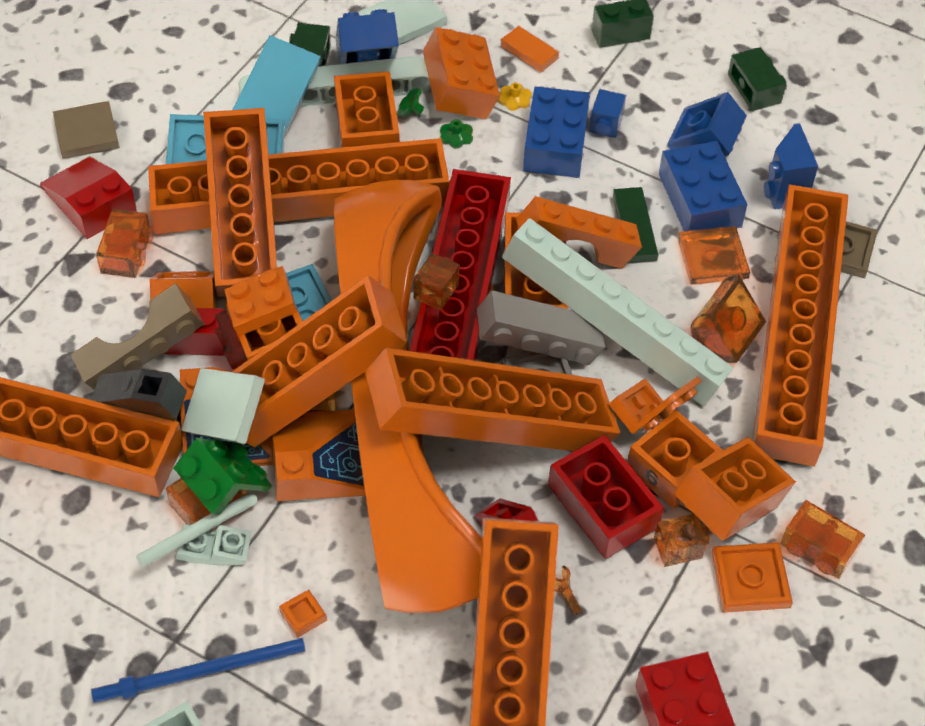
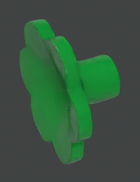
[397,88,424,117]
[440,119,473,149]

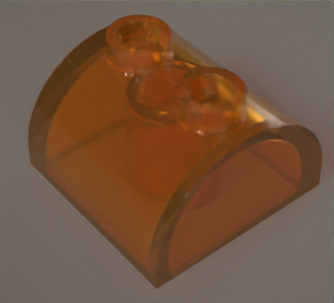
[691,275,766,363]

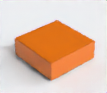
[279,589,327,638]

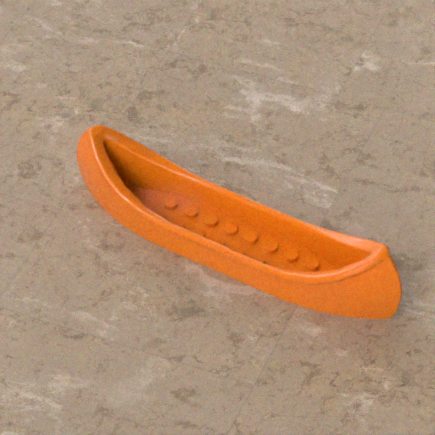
[334,180,482,613]

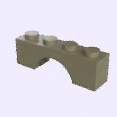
[71,283,204,390]

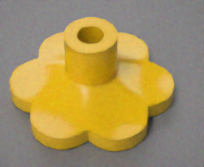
[498,82,532,111]

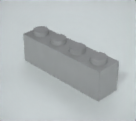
[477,291,606,365]

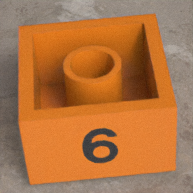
[627,410,723,510]

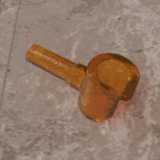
[554,566,583,615]

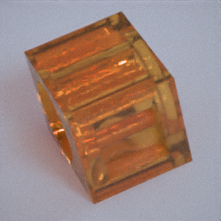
[413,253,460,310]
[654,514,709,567]

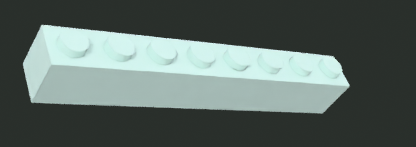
[502,218,734,407]

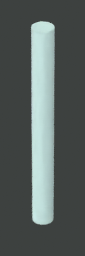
[136,492,258,567]

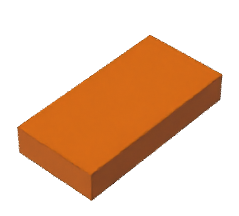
[500,26,559,72]

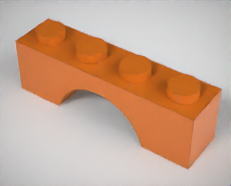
[516,196,642,269]

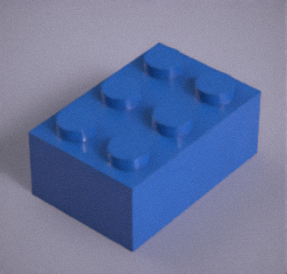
[335,9,399,64]
[523,86,590,178]
[659,141,748,238]

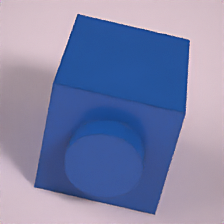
[589,89,626,138]

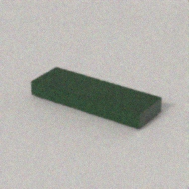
[613,187,658,263]

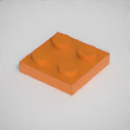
[224,266,298,336]

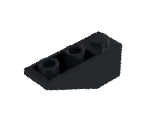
[90,369,187,420]

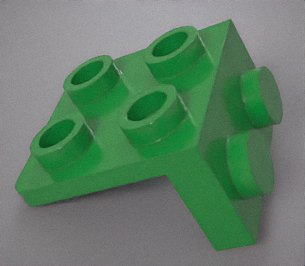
[173,438,272,514]

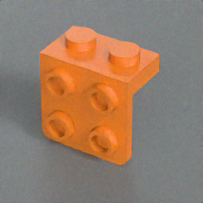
[609,377,702,434]

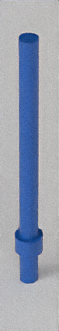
[91,638,306,703]

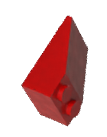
[40,156,137,239]

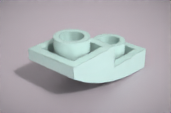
[175,524,252,565]

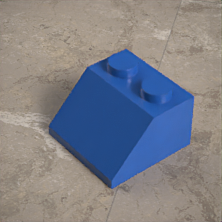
[667,92,747,157]
[764,123,818,210]

